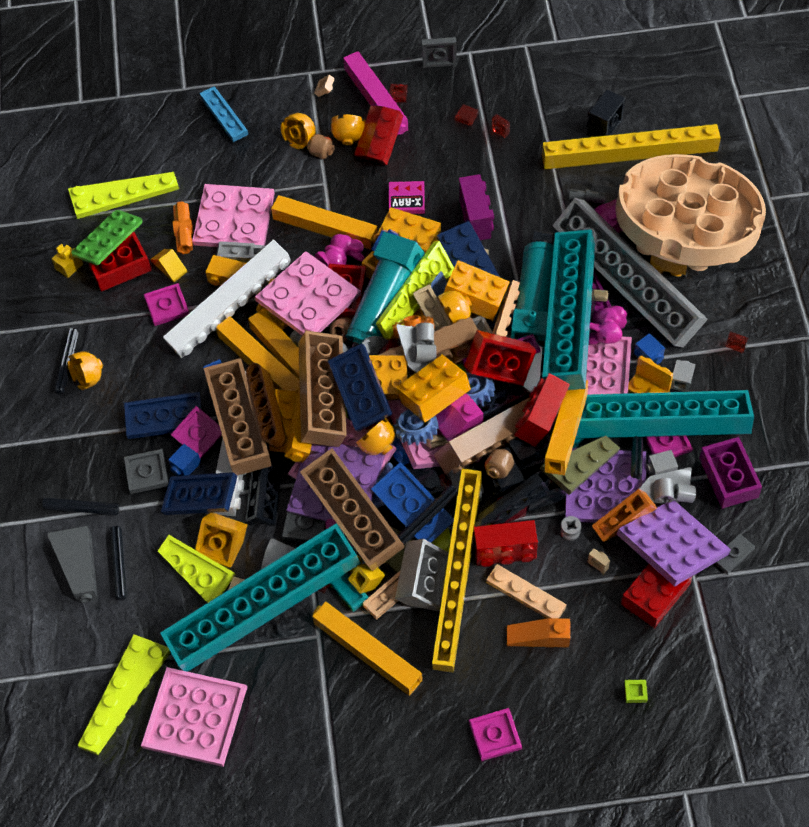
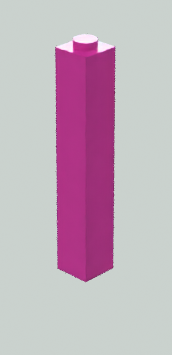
[343,51,408,135]

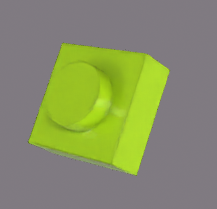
[624,680,648,703]

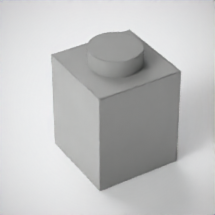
[671,360,695,392]
[646,450,678,476]

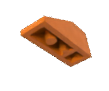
[592,489,657,542]
[507,618,570,647]

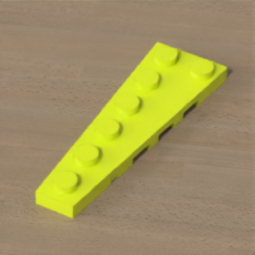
[68,172,179,219]
[376,241,454,339]
[78,635,171,755]

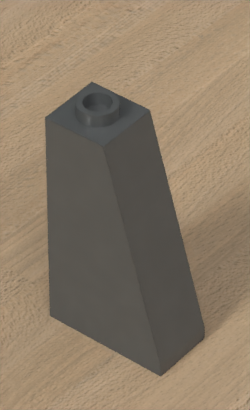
[48,526,98,603]

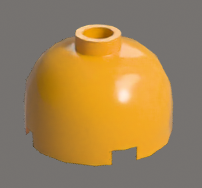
[281,113,316,149]
[331,114,366,145]
[437,291,472,324]
[67,351,103,390]
[356,418,395,456]

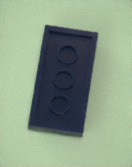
[328,343,392,432]
[124,392,202,439]
[161,472,238,515]

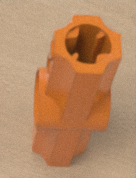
[173,202,193,254]

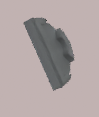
[360,336,388,355]

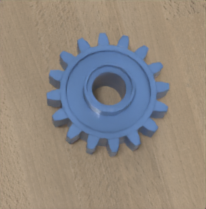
[466,372,495,406]
[394,409,439,446]

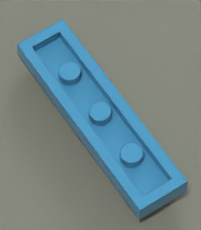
[200,86,248,142]

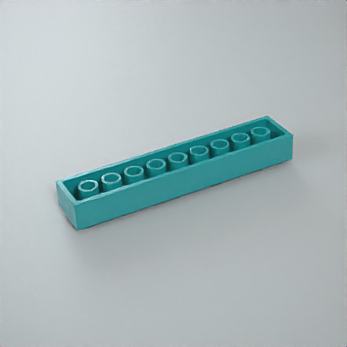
[542,229,595,390]
[554,390,754,438]
[160,523,361,672]

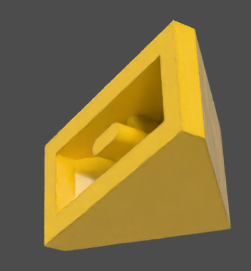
[150,249,187,282]

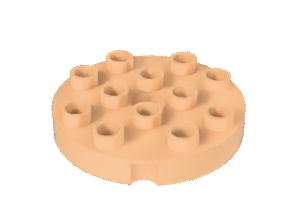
[616,154,766,271]

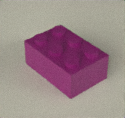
[459,174,494,240]
[699,437,762,508]

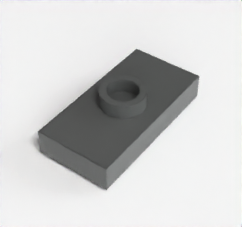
[714,534,755,575]

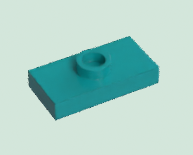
[329,572,369,612]

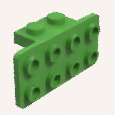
[71,210,143,265]

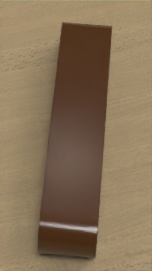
[246,363,287,449]

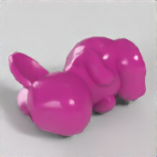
[315,234,365,267]
[589,306,627,345]

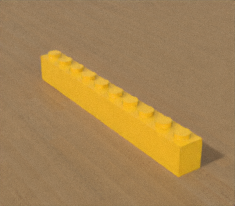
[542,124,721,169]
[432,469,482,673]

